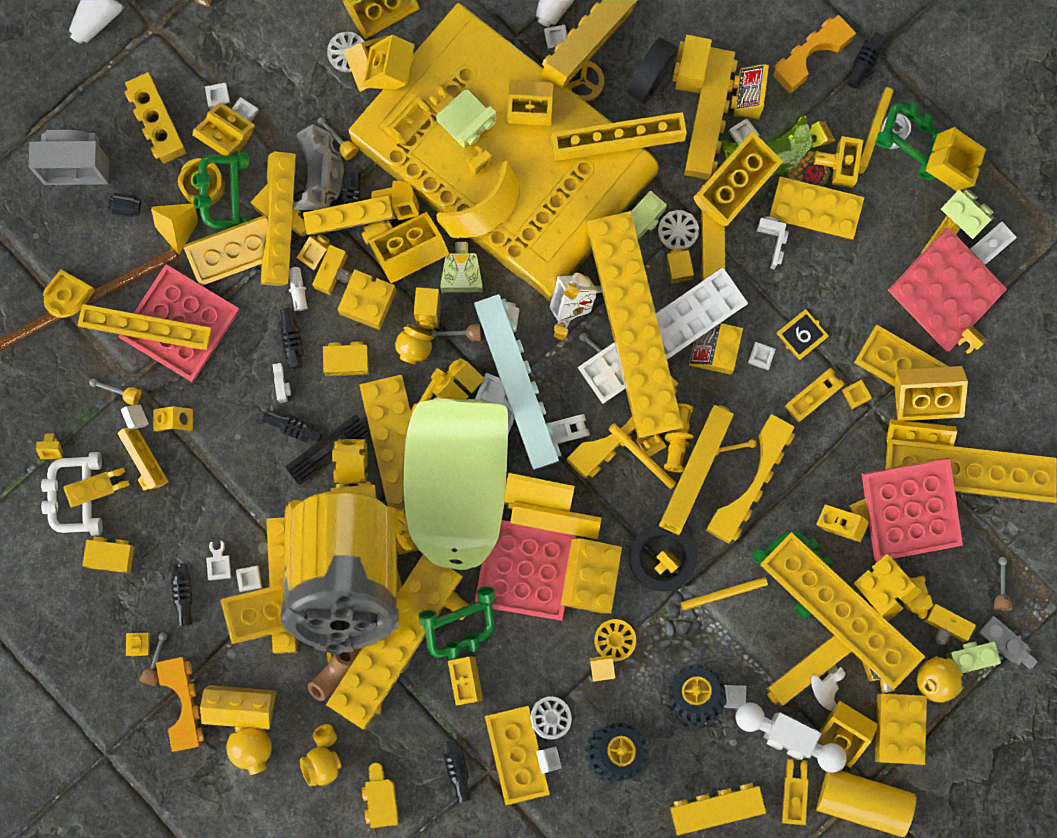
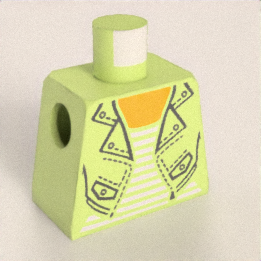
[441,242,483,293]

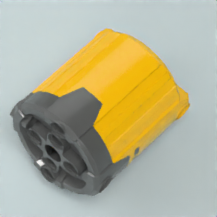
[281,491,399,654]

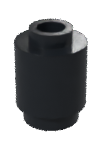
[108,193,141,217]

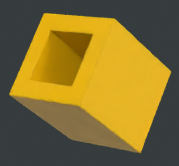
[666,248,694,284]

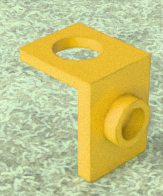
[153,406,193,432]

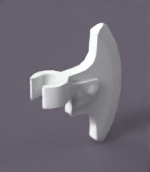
[811,665,845,711]

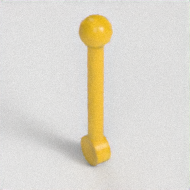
[716,439,757,455]

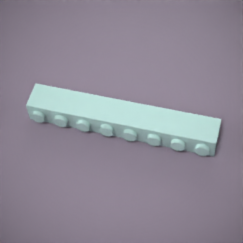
[474,294,561,471]

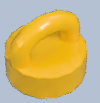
[312,724,337,748]

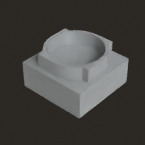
[29,130,109,185]

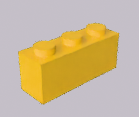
[414,287,441,331]

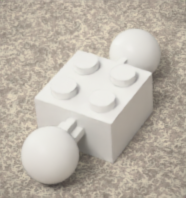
[736,703,847,773]

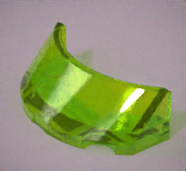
[722,115,813,177]

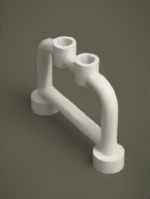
[41,452,103,536]

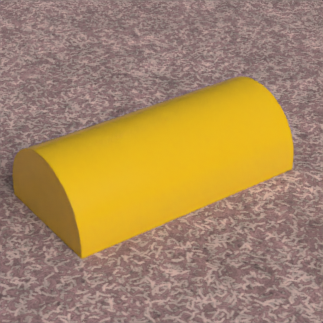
[694,131,783,226]
[816,771,916,837]

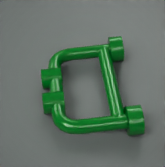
[875,102,939,180]
[192,151,251,229]
[752,531,834,620]
[418,586,496,660]

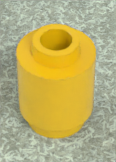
[361,220,392,245]

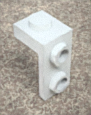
[757,217,789,269]

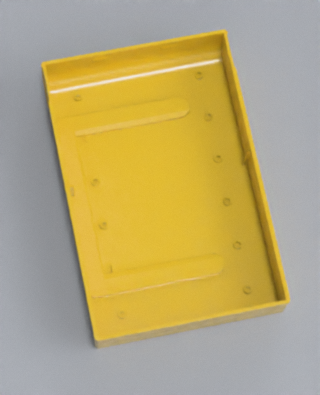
[349,3,659,301]

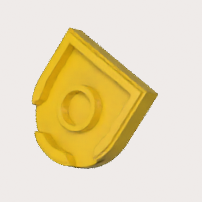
[43,269,95,318]

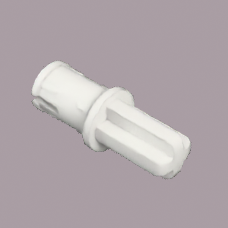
[289,267,308,311]

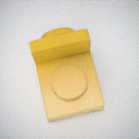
[297,234,333,270]

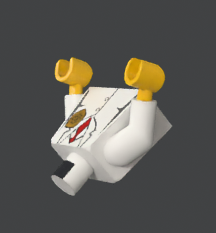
[549,273,603,341]

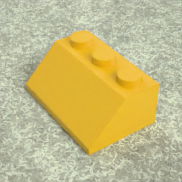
[342,0,420,39]
[895,366,968,421]
[504,473,575,512]
[200,685,276,729]

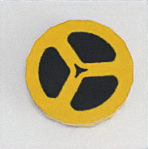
[566,61,604,102]

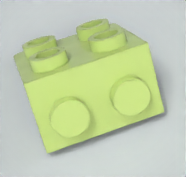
[436,90,496,149]
[941,189,994,239]

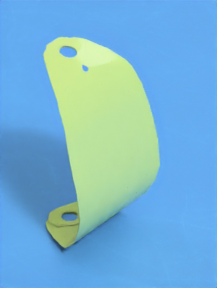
[404,399,508,570]

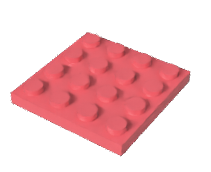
[888,228,1007,352]
[118,264,240,383]
[861,458,963,562]
[475,520,576,621]

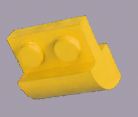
[192,102,255,155]

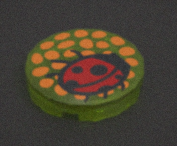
[786,150,830,187]

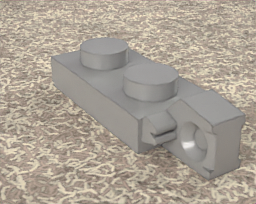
[978,616,1038,669]

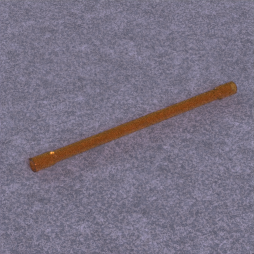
[0,248,178,352]

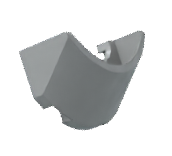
[293,124,344,210]

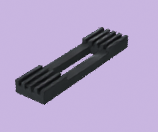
[285,414,370,485]

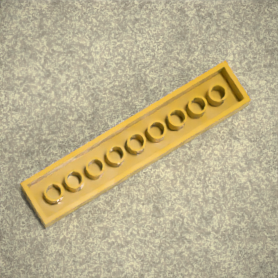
[586,211,683,439]

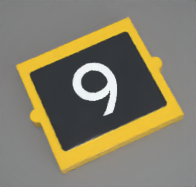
[776,309,829,361]

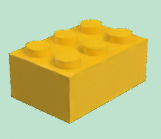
[368,211,449,283]
[561,539,622,613]
[875,693,927,765]

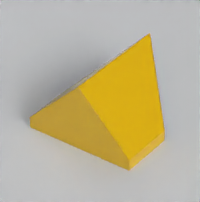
[151,203,198,255]

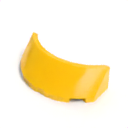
[436,160,520,239]

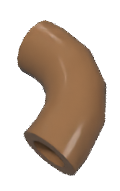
[308,651,357,701]

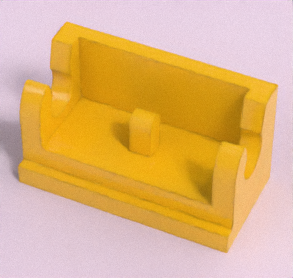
[384,93,432,146]
[448,656,483,705]

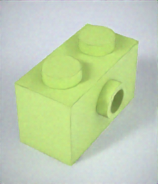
[631,191,667,240]
[946,642,1001,673]

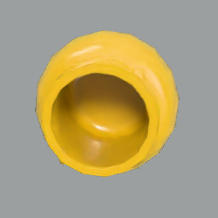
[395,325,433,364]
[300,747,341,786]

